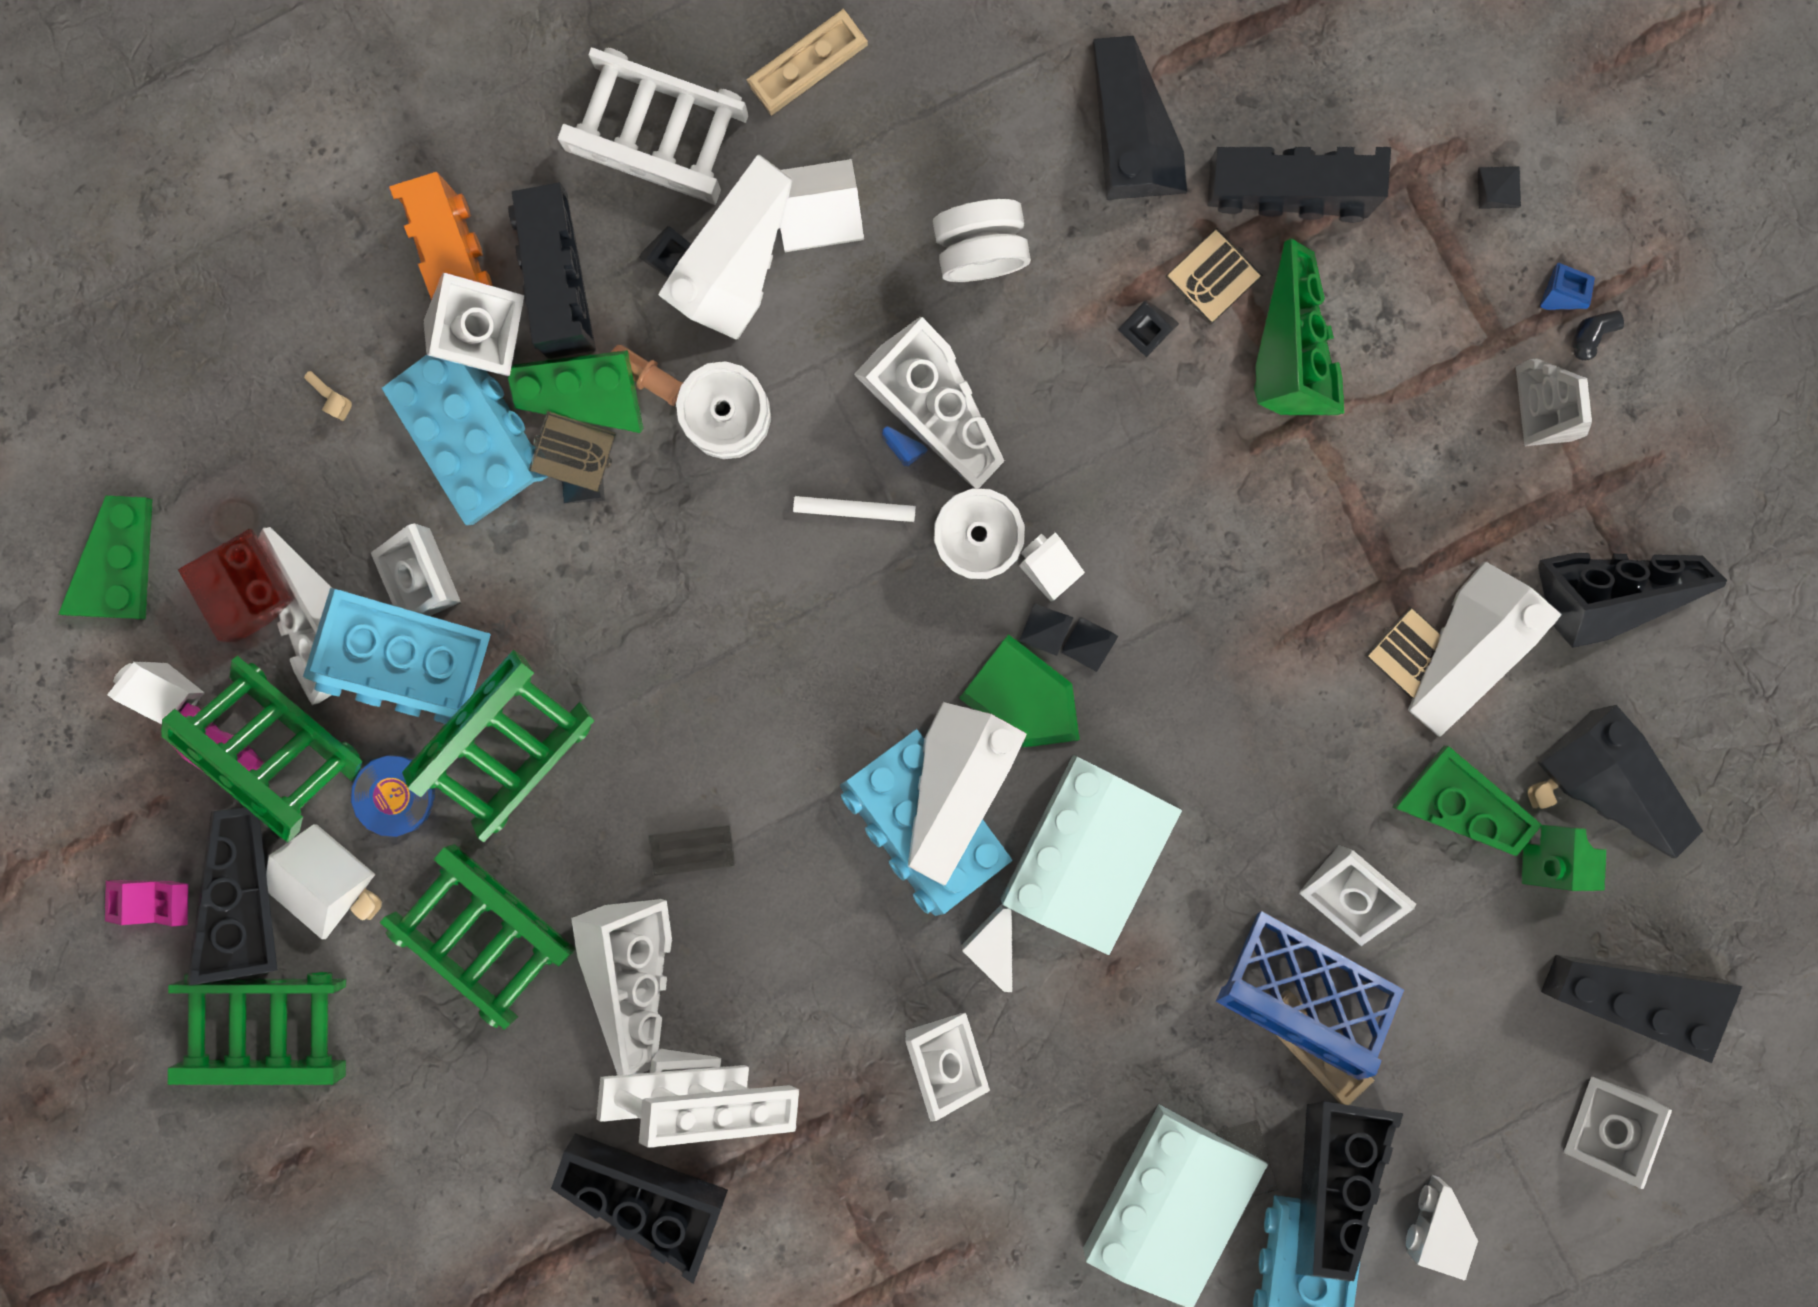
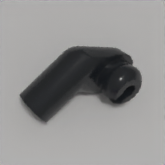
[1572,310,1624,361]

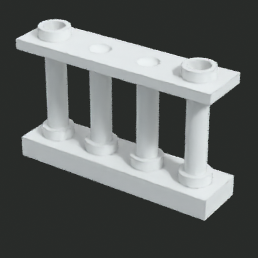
[558,47,748,205]
[596,1065,799,1148]

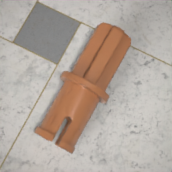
[611,345,683,406]

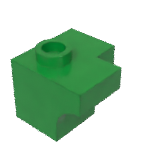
[1522,825,1607,891]

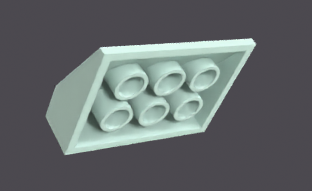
[1000,755,1182,955]
[1083,1104,1268,1307]

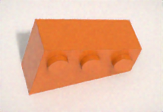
[389,172,493,300]

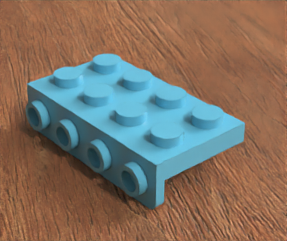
[382,355,548,526]
[303,588,491,724]
[840,729,1013,916]
[1253,1195,1360,1307]

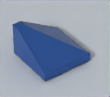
[1540,263,1595,310]
[882,426,928,467]

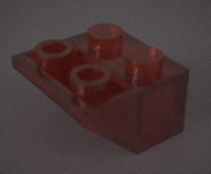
[178,529,293,643]

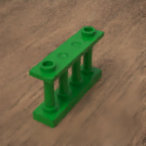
[402,649,595,842]
[161,656,362,843]
[379,844,576,1030]
[168,972,346,1085]

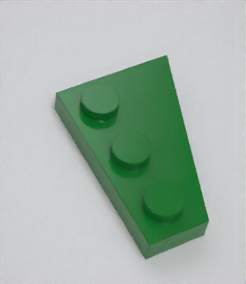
[508,350,644,433]
[58,495,153,620]
[1392,745,1542,856]

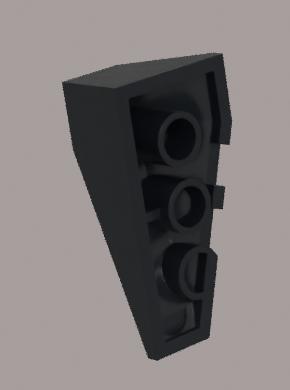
[1093,36,1187,200]
[1538,553,1727,648]
[1538,705,1703,858]

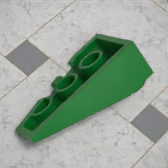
[1254,238,1344,415]

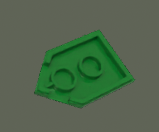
[959,634,1080,748]

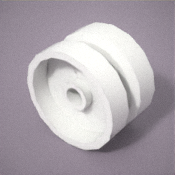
[933,199,1031,282]
[676,361,771,459]
[934,489,1025,579]

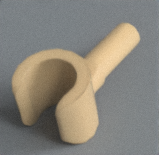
[304,371,352,421]
[1527,778,1558,809]
[350,888,382,920]

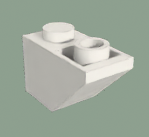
[1019,533,1085,602]
[107,662,205,724]
[1406,1175,1478,1280]

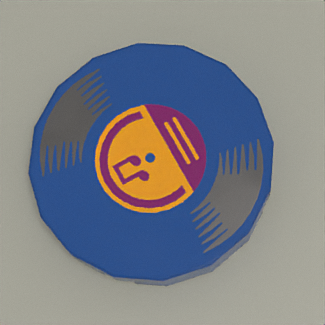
[351,755,435,837]

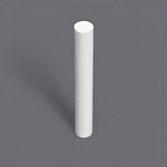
[793,496,916,522]

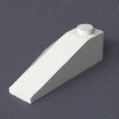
[658,155,793,339]
[854,317,1004,489]
[1516,359,1592,446]
[252,527,332,705]
[1408,562,1562,737]
[908,702,1027,886]
[571,899,672,1075]

